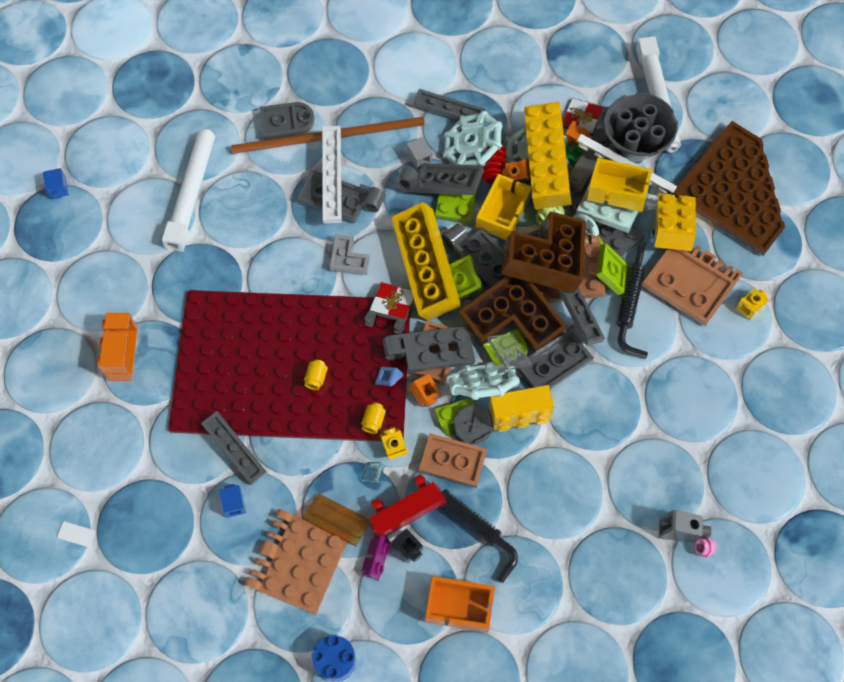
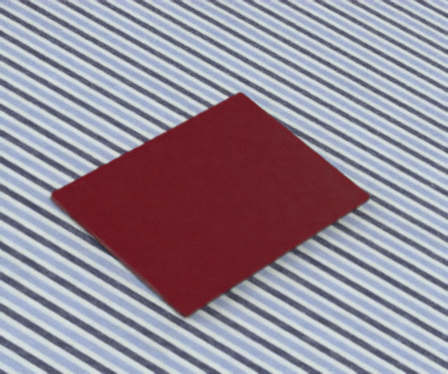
[168,290,411,443]

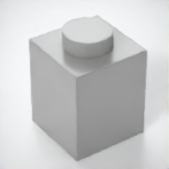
[407,137,433,169]

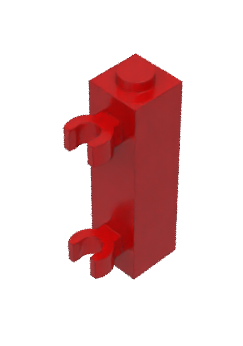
[370,474,447,537]

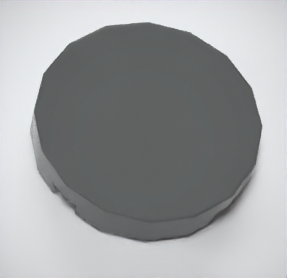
[453,405,493,444]

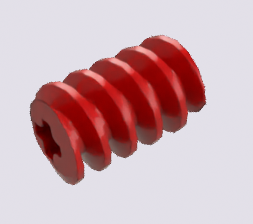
[481,146,507,185]

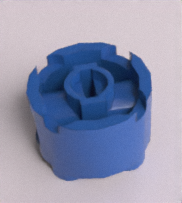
[312,634,356,682]

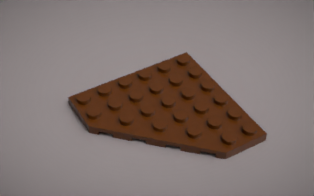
[672,121,785,256]

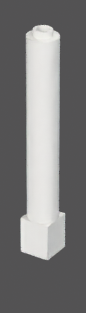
[636,36,681,153]
[162,129,215,252]

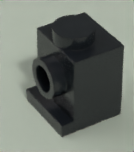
[391,528,423,563]

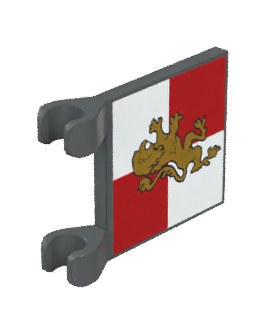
[562,98,609,136]
[365,282,414,334]

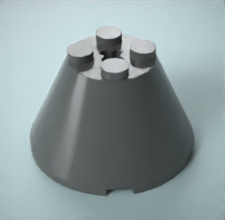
[604,92,678,164]

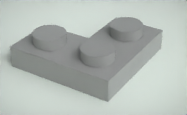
[330,235,370,275]

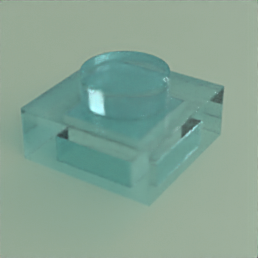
[361,462,385,484]

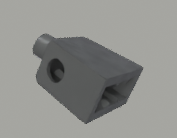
[659,510,712,542]

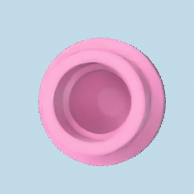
[695,537,717,557]

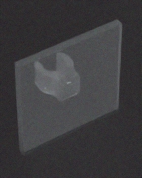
[487,334,532,370]

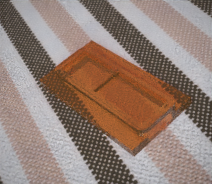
[302,493,371,547]

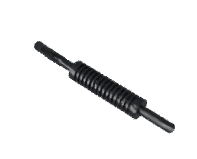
[616,243,648,359]
[413,479,518,583]

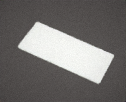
[57,521,96,548]

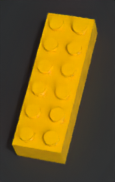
[524,101,572,210]
[391,202,461,321]

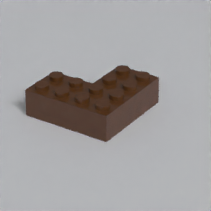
[501,211,586,293]
[458,276,567,353]

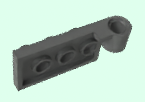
[395,163,484,195]
[296,170,386,223]
[442,224,507,289]
[516,323,594,389]
[382,326,476,373]

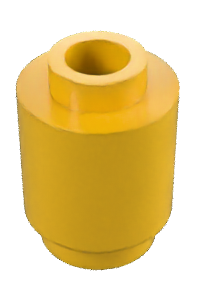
[304,360,328,390]
[362,403,386,434]

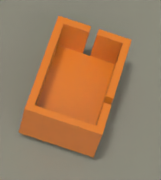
[97,312,138,381]
[425,576,495,633]

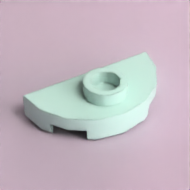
[573,214,599,236]

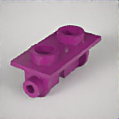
[361,535,391,581]

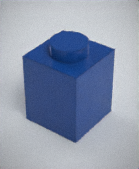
[43,168,69,199]
[219,484,246,518]

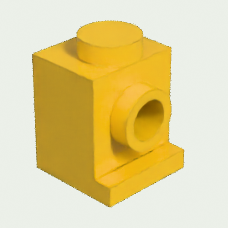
[736,288,769,320]
[380,427,408,460]

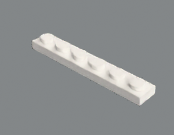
[322,126,342,224]
[576,134,677,194]

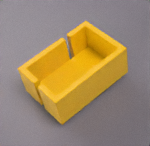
[587,158,653,212]
[475,174,532,240]
[654,193,696,251]
[488,385,554,432]

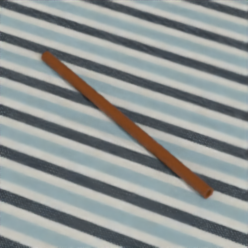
[231,116,425,154]

